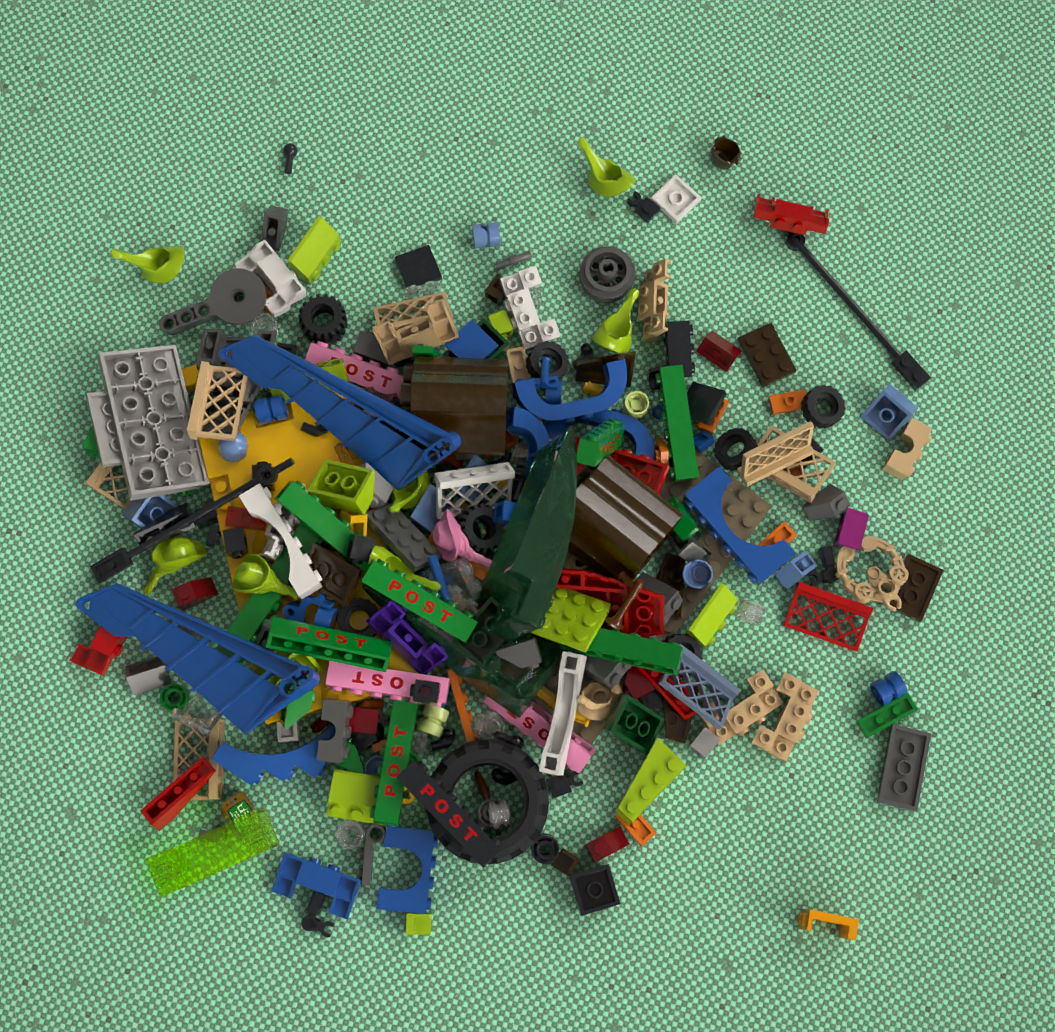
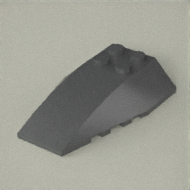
[197,329,277,434]

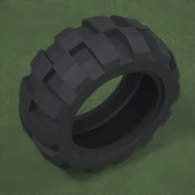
[426,739,549,864]

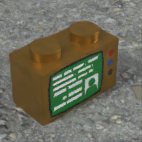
[221,791,266,839]

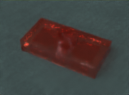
[225,506,266,531]

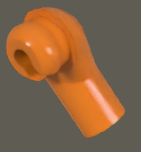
[358,700,384,709]

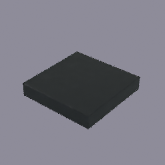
[395,245,442,291]
[687,381,726,426]

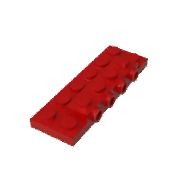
[551,434,670,494]

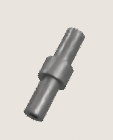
[495,251,532,270]

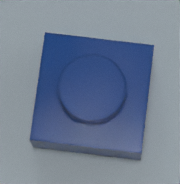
[693,430,715,453]

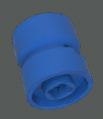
[254,394,288,425]
[870,671,907,706]

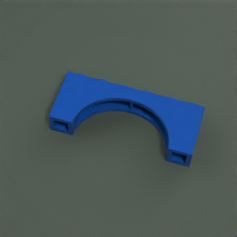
[683,466,796,586]

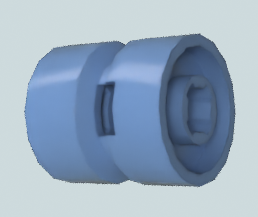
[472,222,500,248]

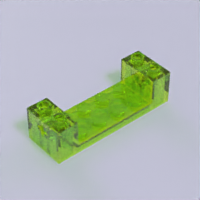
[145,807,280,897]

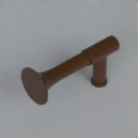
[606,571,645,630]

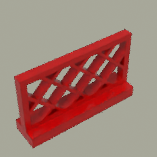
[783,582,874,652]

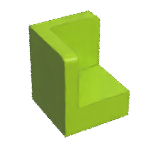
[489,309,514,338]
[406,913,432,935]

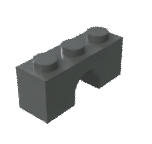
[317,698,353,763]

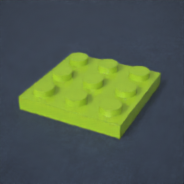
[531,588,611,652]

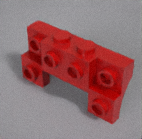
[753,194,829,235]
[69,625,129,676]

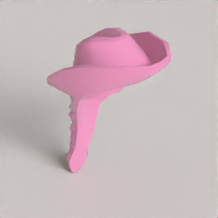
[433,509,495,568]

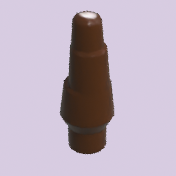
[474,771,491,801]

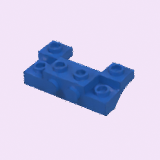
[271,852,362,920]

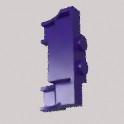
[366,600,449,675]

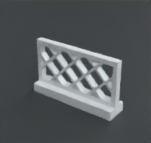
[434,462,515,519]

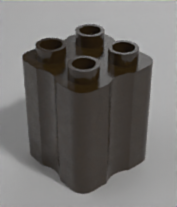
[400,356,508,456]
[546,455,684,582]

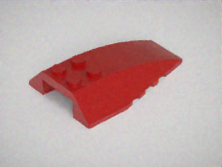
[546,567,664,644]

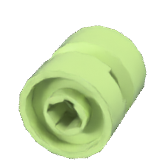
[623,391,649,421]
[416,704,450,738]

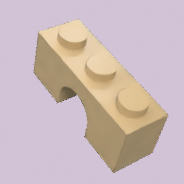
[882,418,932,481]

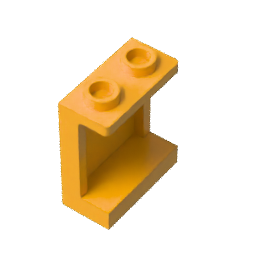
[797,909,859,940]

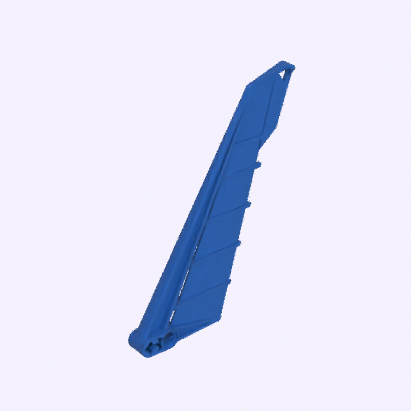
[219,335,461,491]
[75,583,320,734]

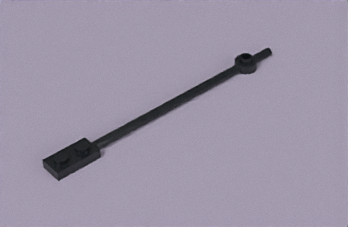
[781,230,931,391]
[90,457,295,583]

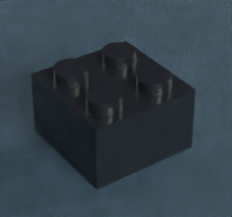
[569,864,621,916]

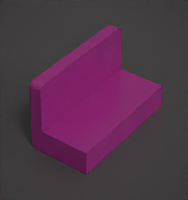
[833,507,869,550]

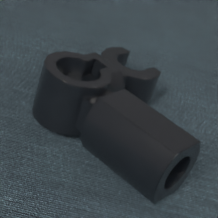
[511,461,527,502]
[807,546,839,586]
[301,891,335,937]

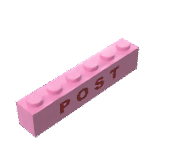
[305,341,403,399]
[326,661,450,707]
[483,678,597,773]

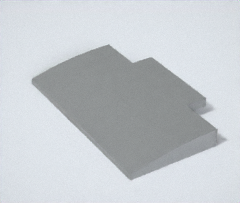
[86,345,210,501]

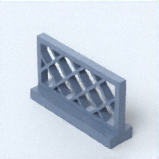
[658,644,740,729]

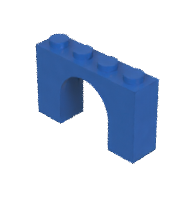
[377,826,438,914]

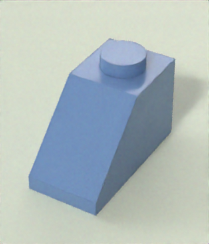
[775,551,818,589]

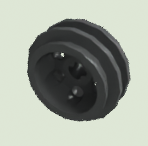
[579,246,635,303]

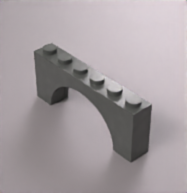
[575,572,683,690]

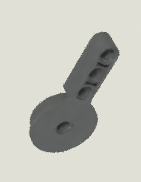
[159,268,267,335]

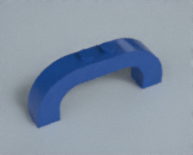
[511,359,627,423]
[493,407,551,525]
[544,409,655,460]

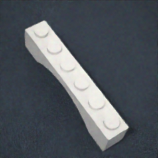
[239,483,323,599]
[539,651,587,776]

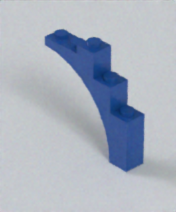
[211,722,336,786]

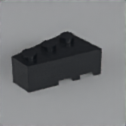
[664,320,695,378]

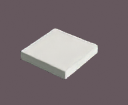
[650,174,702,224]

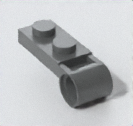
[359,824,386,885]

